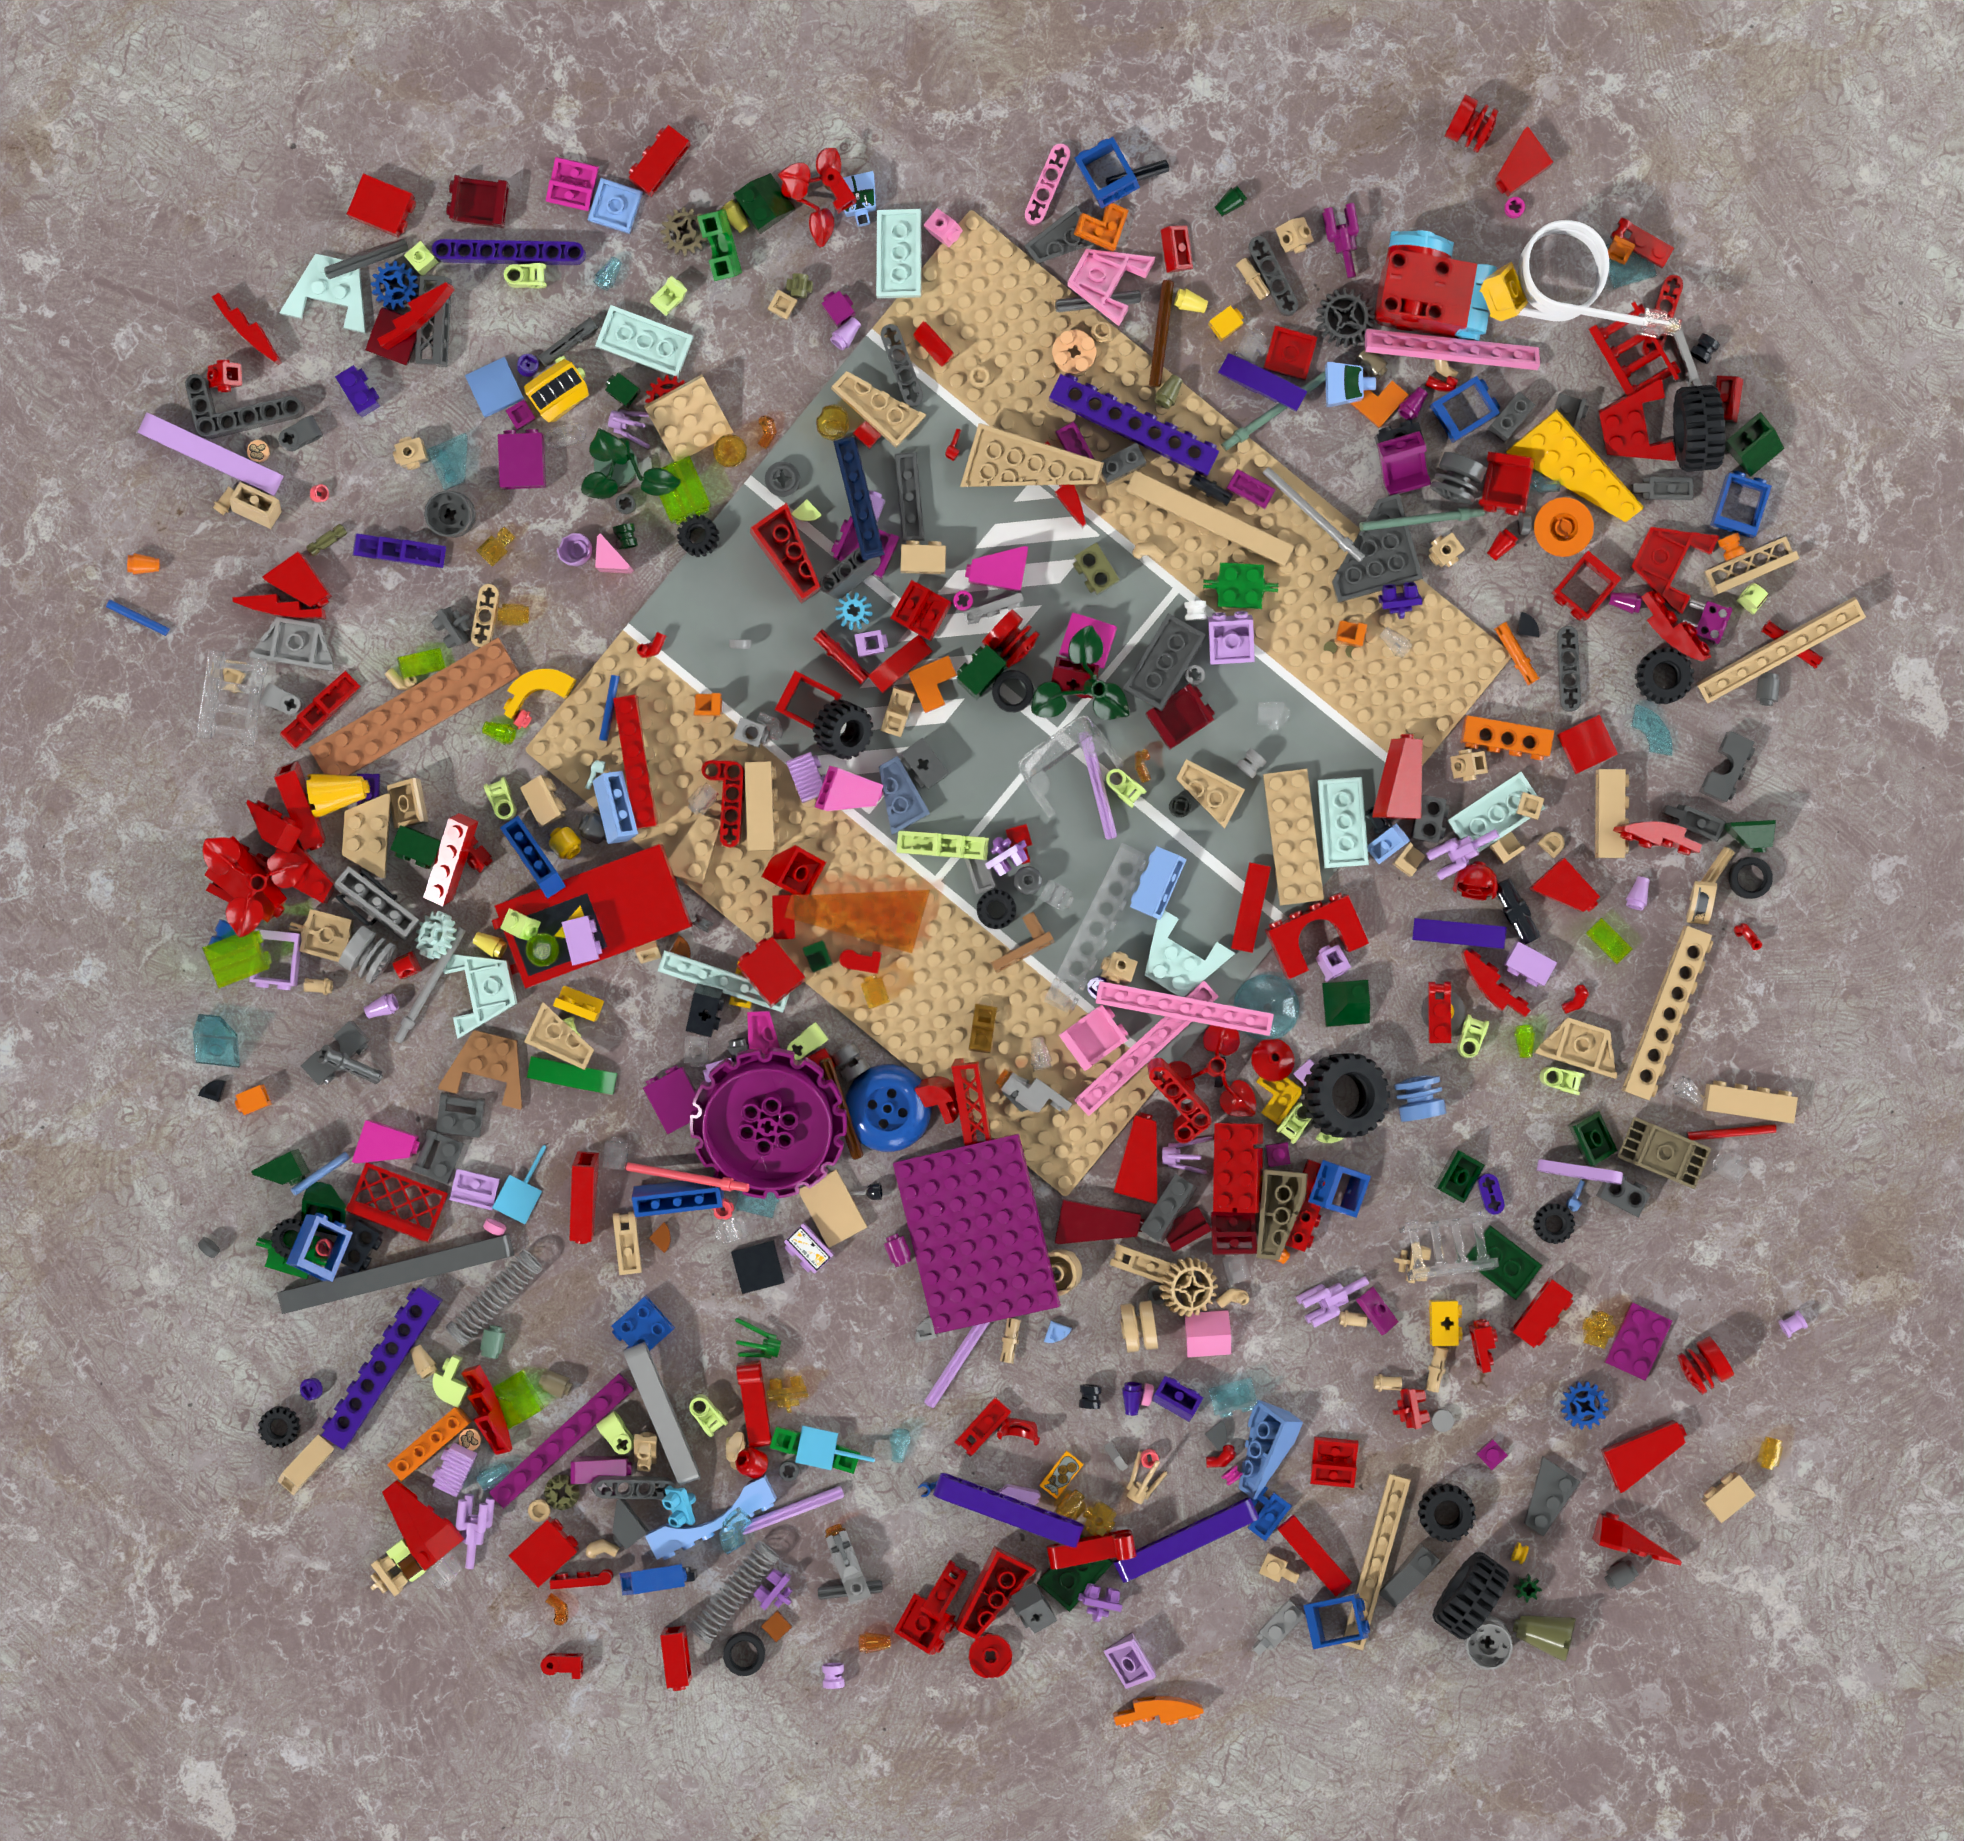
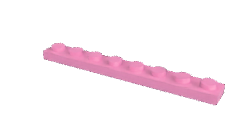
[1365,329,1540,370]
[1074,980,1219,1116]
[1095,981,1274,1036]

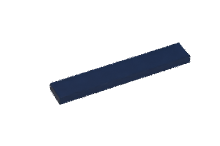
[833,435,885,561]

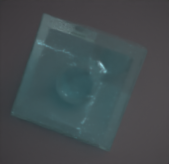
[193,1014,240,1068]

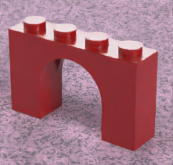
[1265,892,1369,979]

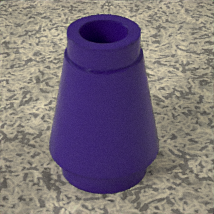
[1122,1382,1144,1416]

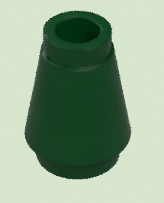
[1214,185,1247,217]

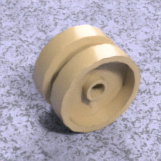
[1120,1300,1158,1353]

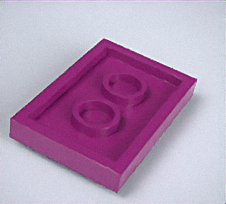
[1604,1302,1672,1381]

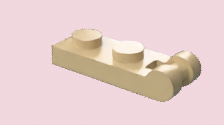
[613,1211,642,1275]
[1109,1244,1171,1284]

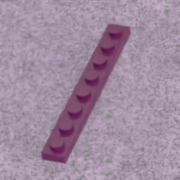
[489,1373,634,1509]

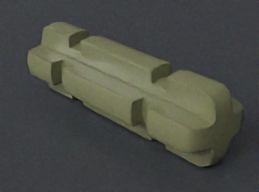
[306,524,347,556]

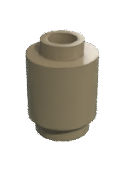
[1355,349,1388,379]
[538,1371,573,1399]

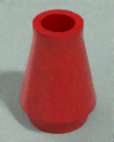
[1487,528,1518,561]

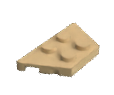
[342,793,391,878]
[1534,1017,1617,1079]

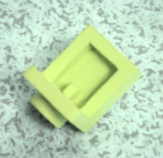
[650,276,687,316]
[500,908,540,942]

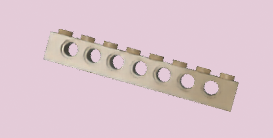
[1621,926,1713,1101]

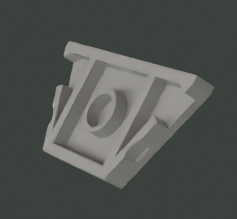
[249,617,335,671]

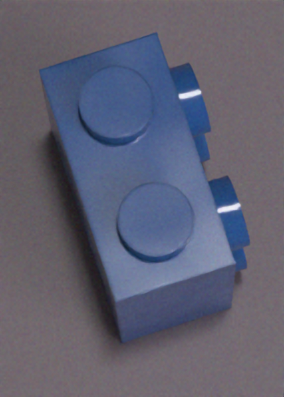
[611,1295,675,1351]

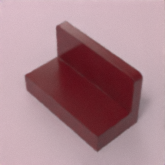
[1166,1207,1212,1252]

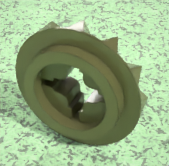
[544,1475,580,1510]

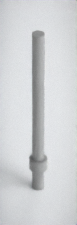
[1263,467,1365,562]
[394,926,466,1044]

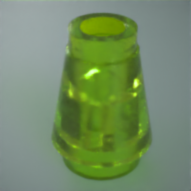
[482,721,517,745]
[1513,1025,1536,1058]

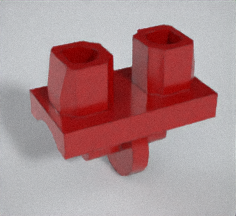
[1392,1388,1430,1429]

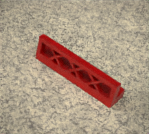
[951,1058,991,1146]

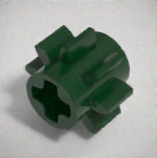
[1513,1573,1542,1603]

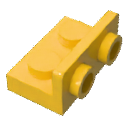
[553,986,604,1022]

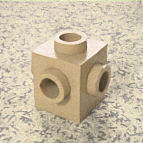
[1275,217,1314,254]
[393,437,429,470]
[1428,533,1465,568]
[1450,749,1488,782]
[1100,952,1138,986]

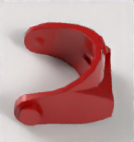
[997,1417,1040,1446]

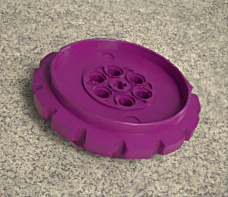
[690,1048,847,1199]

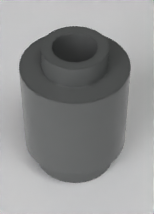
[1756,673,1780,706]
[1604,1560,1639,1590]

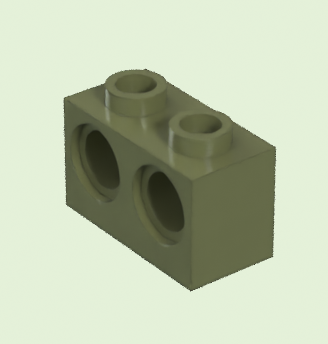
[1072,542,1120,595]

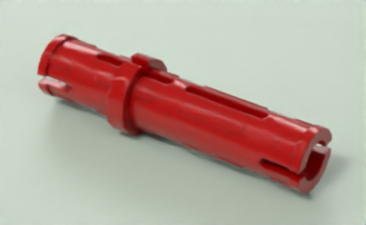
[1761,620,1823,669]
[813,629,869,685]

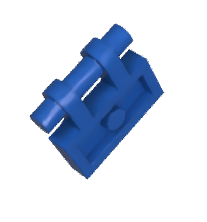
[1248,1485,1292,1542]

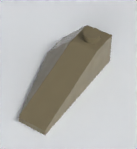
[1257,1169,1308,1260]

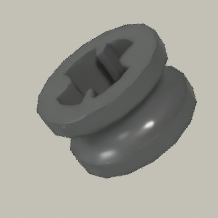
[615,494,636,514]
[692,914,714,933]
[1148,1284,1166,1305]
[779,1460,800,1482]

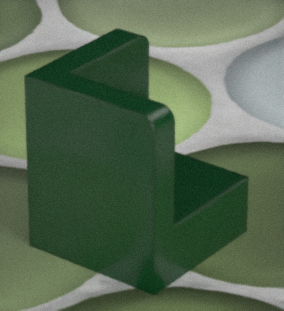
[802,940,833,972]

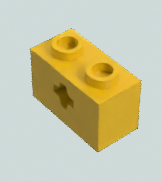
[1429,1299,1463,1346]

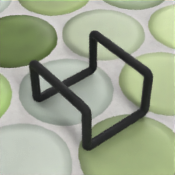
[336,868,397,926]

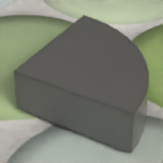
[1205,1420,1227,1451]

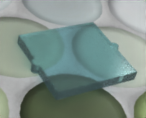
[735,1191,779,1218]

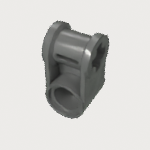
[278,415,323,452]

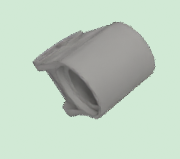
[260,683,305,716]

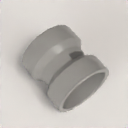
[1236,748,1267,779]

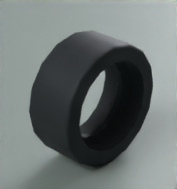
[992,670,1034,713]
[1728,857,1773,899]
[723,1632,766,1676]

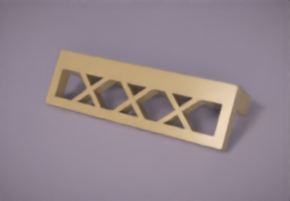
[1704,536,1800,596]

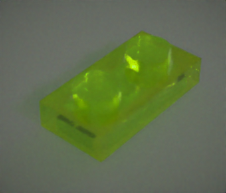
[1585,918,1633,965]

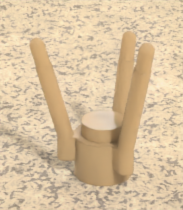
[1126,1451,1167,1504]

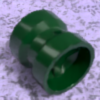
[613,523,638,550]

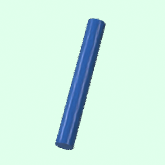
[106,600,170,636]
[599,675,620,741]

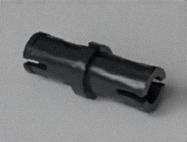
[1189,472,1234,506]

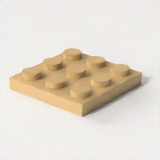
[644,374,734,464]

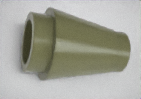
[1155,375,1183,409]

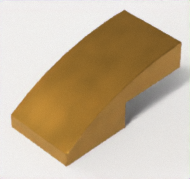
[969,1004,997,1053]

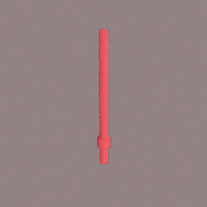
[626,1162,749,1192]

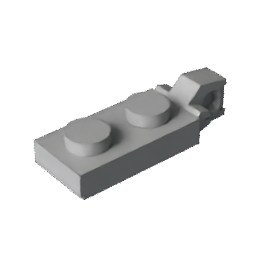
[964,592,1024,625]
[1252,1599,1306,1656]

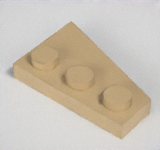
[669,814,721,884]

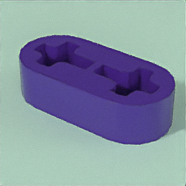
[1478,1173,1505,1215]

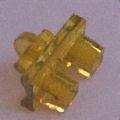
[767,1376,809,1413]

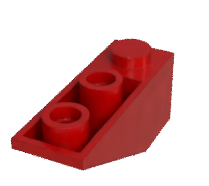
[246,800,302,853]

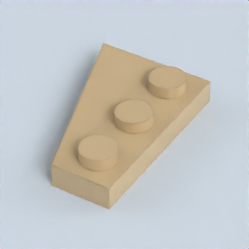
[1176,759,1245,829]
[524,1002,594,1070]

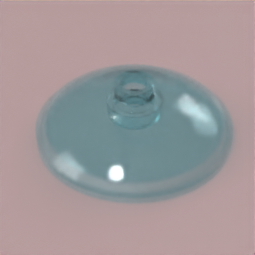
[1233,975,1299,1040]

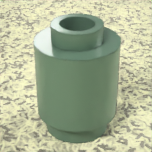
[480,1325,506,1359]

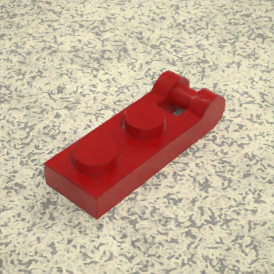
[1610,217,1674,268]
[1428,981,1452,1044]
[954,1397,1012,1457]
[920,1560,968,1622]
[550,1568,614,1590]

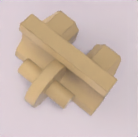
[1393,1241,1431,1283]
[634,1432,657,1472]
[370,1556,409,1597]

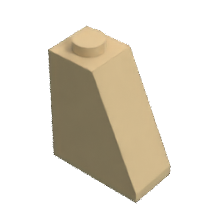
[278,1434,334,1496]

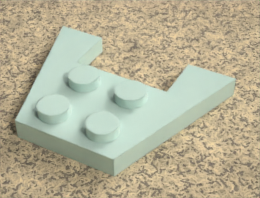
[279,254,366,334]
[1144,910,1235,997]
[440,954,518,1039]

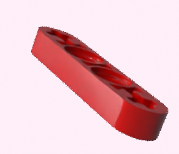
[1641,275,1684,355]

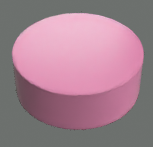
[483,1218,506,1236]
[1141,1383,1154,1406]

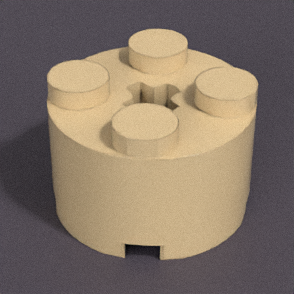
[1048,1249,1082,1296]

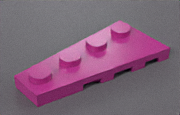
[747,1011,780,1054]

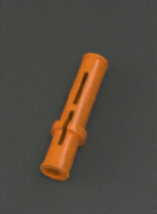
[1494,622,1540,686]

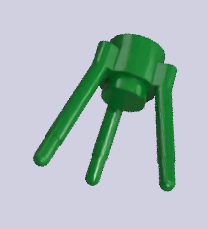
[735,1318,781,1359]

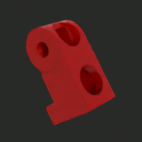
[821,168,857,214]
[839,949,882,974]
[392,951,423,979]
[540,1653,584,1679]

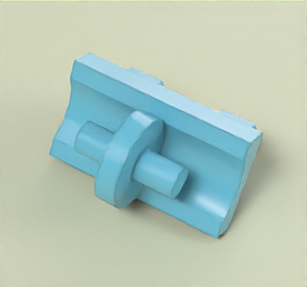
[662,1486,696,1528]

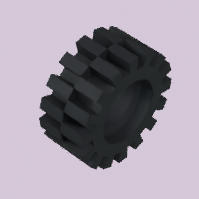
[677,514,720,557]
[977,889,1016,929]
[1533,1203,1575,1244]
[270,1219,313,1258]
[258,1406,301,1448]

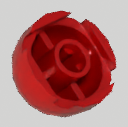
[1453,861,1498,901]

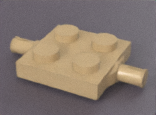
[289,909,354,962]

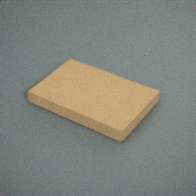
[799,1169,868,1248]

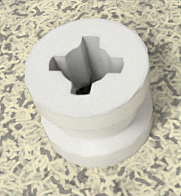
[1184,601,1207,621]

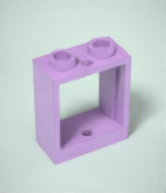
[249,929,302,990]

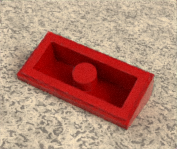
[1161,225,1193,273]
[913,321,954,367]
[1716,375,1743,423]
[772,895,796,940]

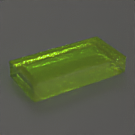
[397,648,446,679]

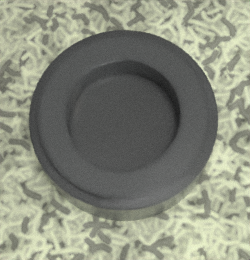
[1518,513,1532,535]
[198,1237,220,1258]

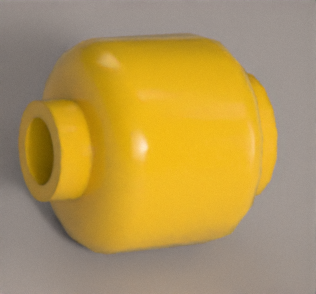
[549,827,581,860]

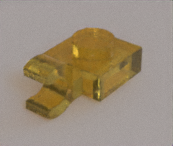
[476,526,515,567]

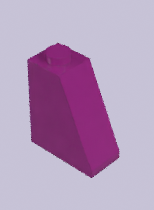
[571,1456,632,1484]

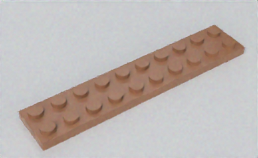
[309,638,521,776]

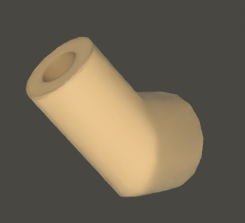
[1132,542,1166,563]
[1216,1288,1249,1309]
[586,1539,620,1558]

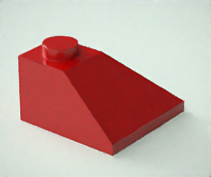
[761,845,827,901]

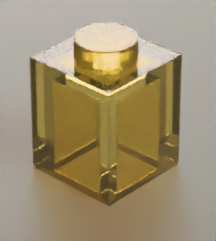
[861,974,891,1009]

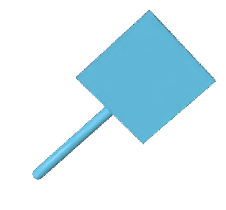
[492,1145,546,1224]
[795,1426,875,1470]

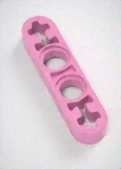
[1025,144,1070,226]

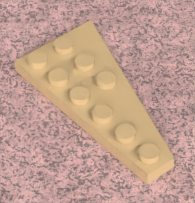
[960,423,1104,487]

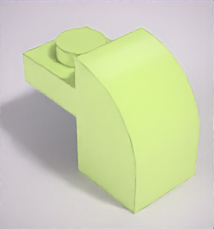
[433,1354,469,1408]

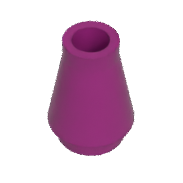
[1398,387,1428,420]
[1609,592,1642,614]

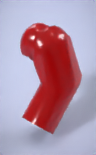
[1425,375,1458,392]
[636,632,667,658]
[1734,923,1762,950]
[1561,985,1589,1014]
[1206,1444,1236,1468]

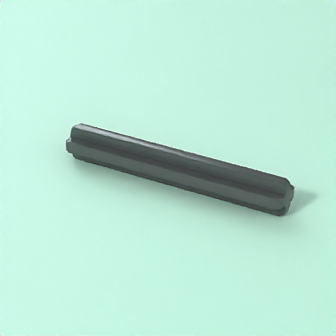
[324,239,408,279]
[1055,290,1141,312]

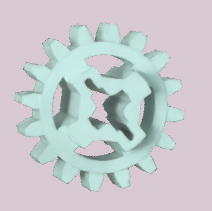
[415,911,457,959]

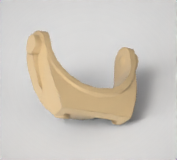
[726,1432,746,1470]

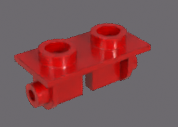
[467,837,493,873]

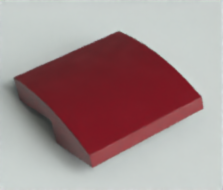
[365,307,417,366]
[1211,1211,1257,1255]

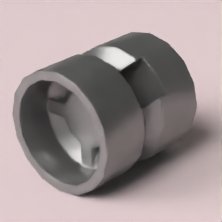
[830,1042,870,1082]

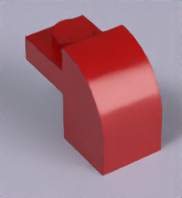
[915,1076,959,1124]

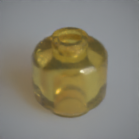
[1053,1489,1086,1520]

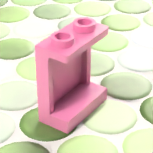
[1059,1004,1128,1071]

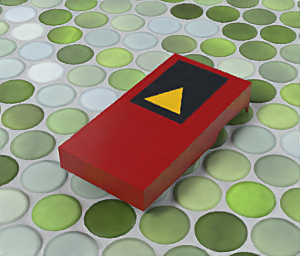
[492,844,693,989]

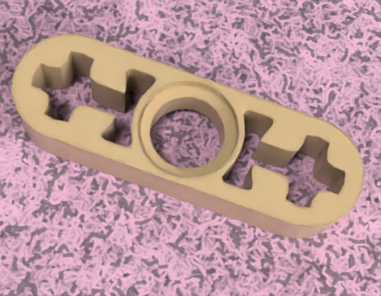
[471,584,500,648]

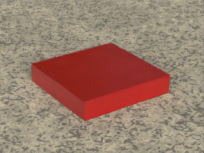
[1263,325,1318,381]

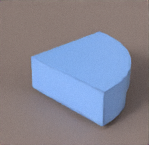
[1044,1320,1072,1343]

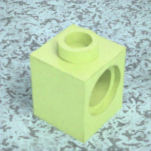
[404,241,439,275]

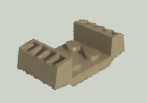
[1617,1117,1711,1189]

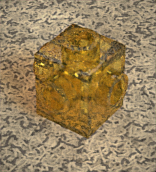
[1582,1310,1616,1349]
[1082,1499,1117,1536]

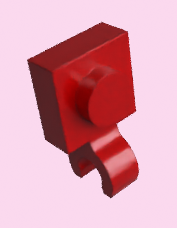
[1005,824,1033,865]

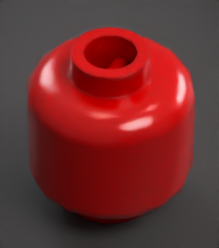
[735,1447,768,1479]

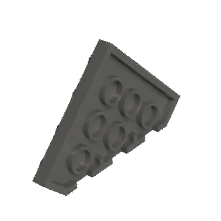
[1332,494,1423,603]

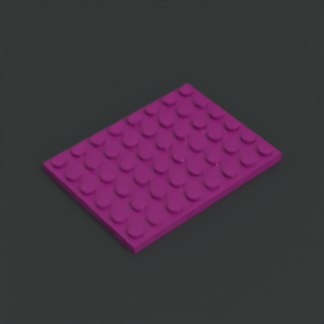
[893,1134,1061,1334]

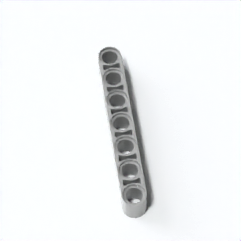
[623,1342,701,1486]

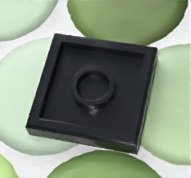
[731,1240,785,1294]

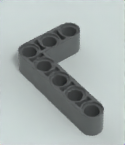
[185,374,305,439]

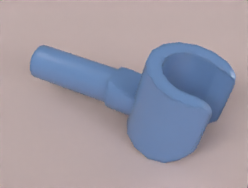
[1566,1180,1585,1212]

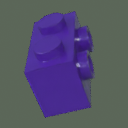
[335,365,381,418]
[1152,1376,1203,1422]

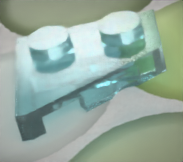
[427,433,468,490]

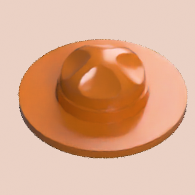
[1534,497,1594,557]

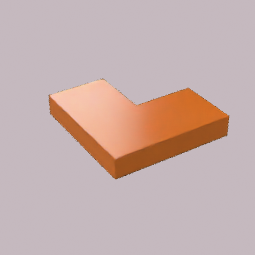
[1074,203,1129,252]
[1350,381,1409,428]
[908,655,957,713]

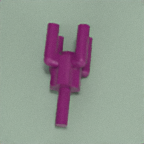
[1322,203,1359,278]

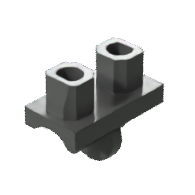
[431,607,471,648]

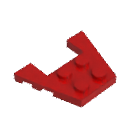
[1599,377,1676,461]
[1630,527,1719,615]

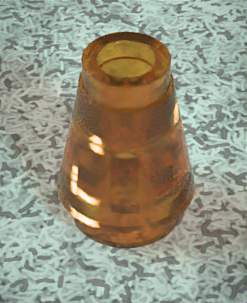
[858,1632,891,1654]

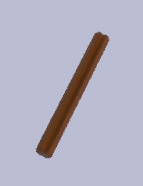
[1149,280,1174,387]
[819,1058,864,1160]

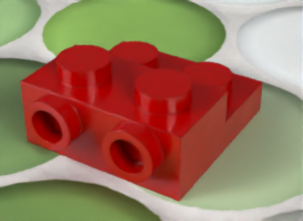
[1468,1319,1498,1373]
[893,1593,956,1655]

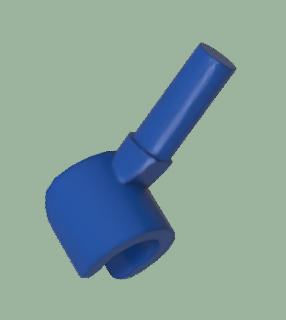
[918,1481,937,1497]

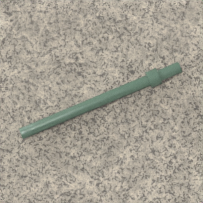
[1221,371,1325,451]
[1359,507,1485,531]

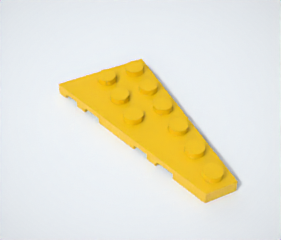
[1506,409,1644,522]

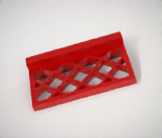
[346,1162,448,1244]

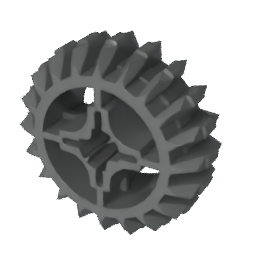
[1315,288,1375,348]

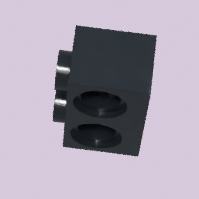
[341,1219,383,1272]

